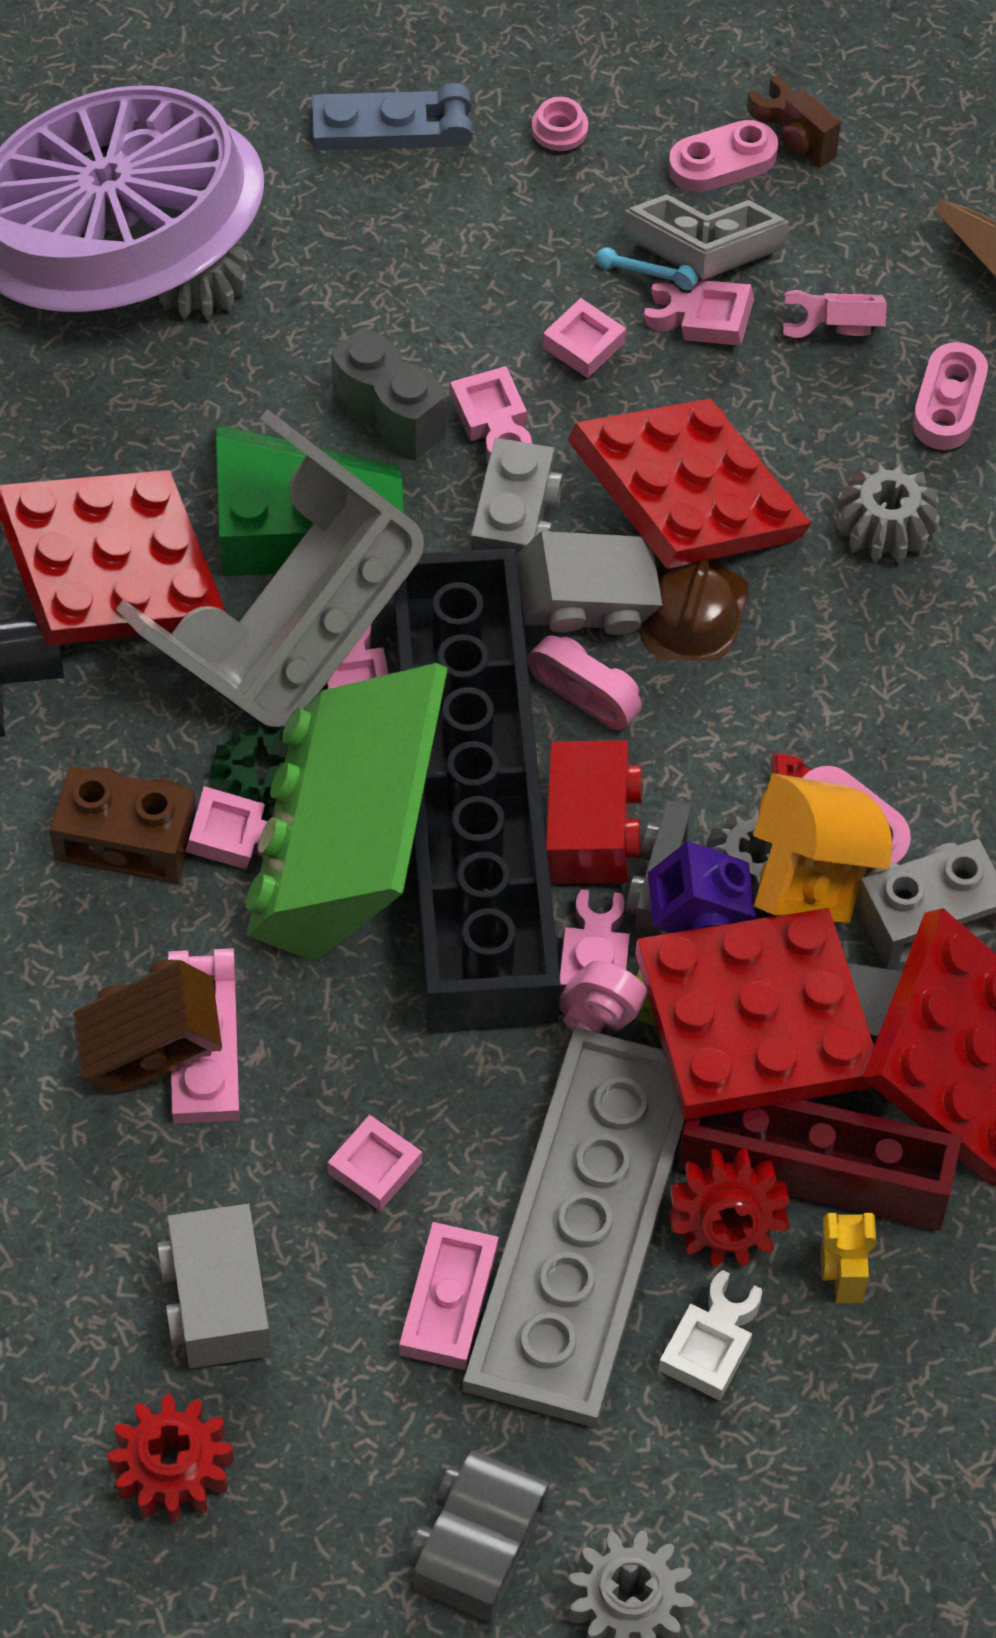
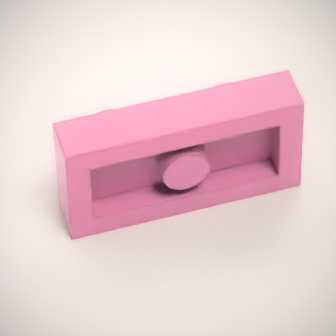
[399,1222,499,1371]

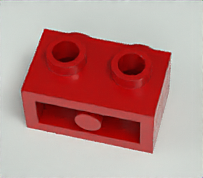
[546,740,643,884]

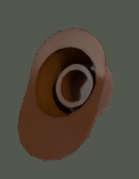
[640,559,748,661]

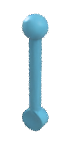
[596,248,699,290]

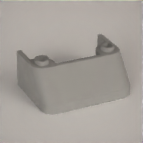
[116,409,424,727]

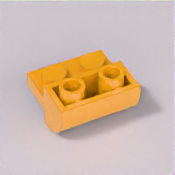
[753,773,892,923]

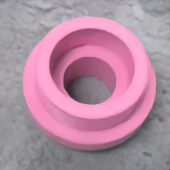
[531,97,588,151]

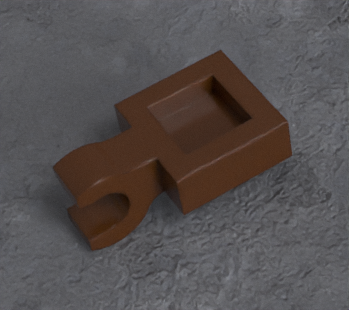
[747,76,841,168]

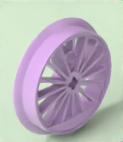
[0,86,264,312]

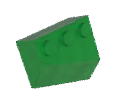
[216,424,404,576]

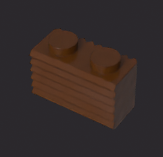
[72,959,222,1095]

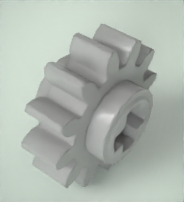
[568,1530,694,1638]

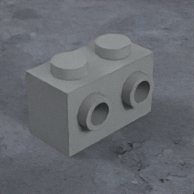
[471,438,563,554]
[516,531,663,635]
[855,839,996,970]
[157,1203,271,1369]

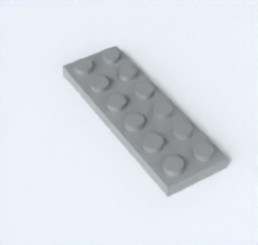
[463,1027,686,1428]

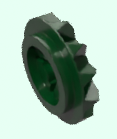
[211,722,288,816]

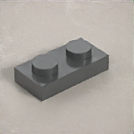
[625,800,692,938]

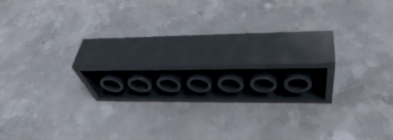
[392,548,561,1031]

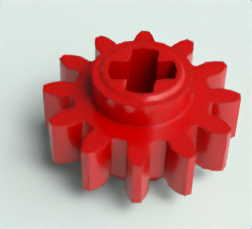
[669,1148,790,1266]
[107,1394,234,1523]

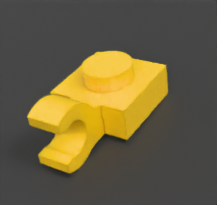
[821,1213,877,1303]

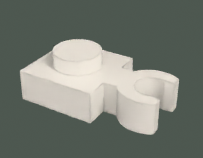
[658,1270,762,1401]

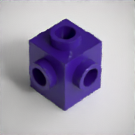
[647,841,756,933]

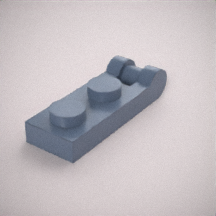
[312,83,473,151]

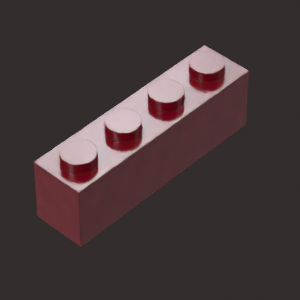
[677,1100,962,1231]

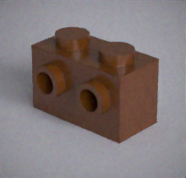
[50,766,196,884]

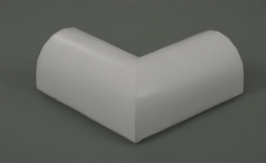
[624,194,789,280]

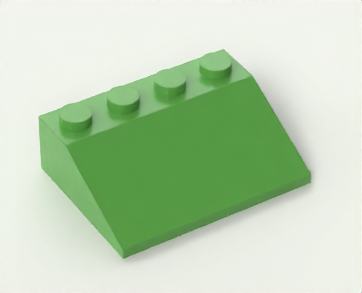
[246,663,448,961]

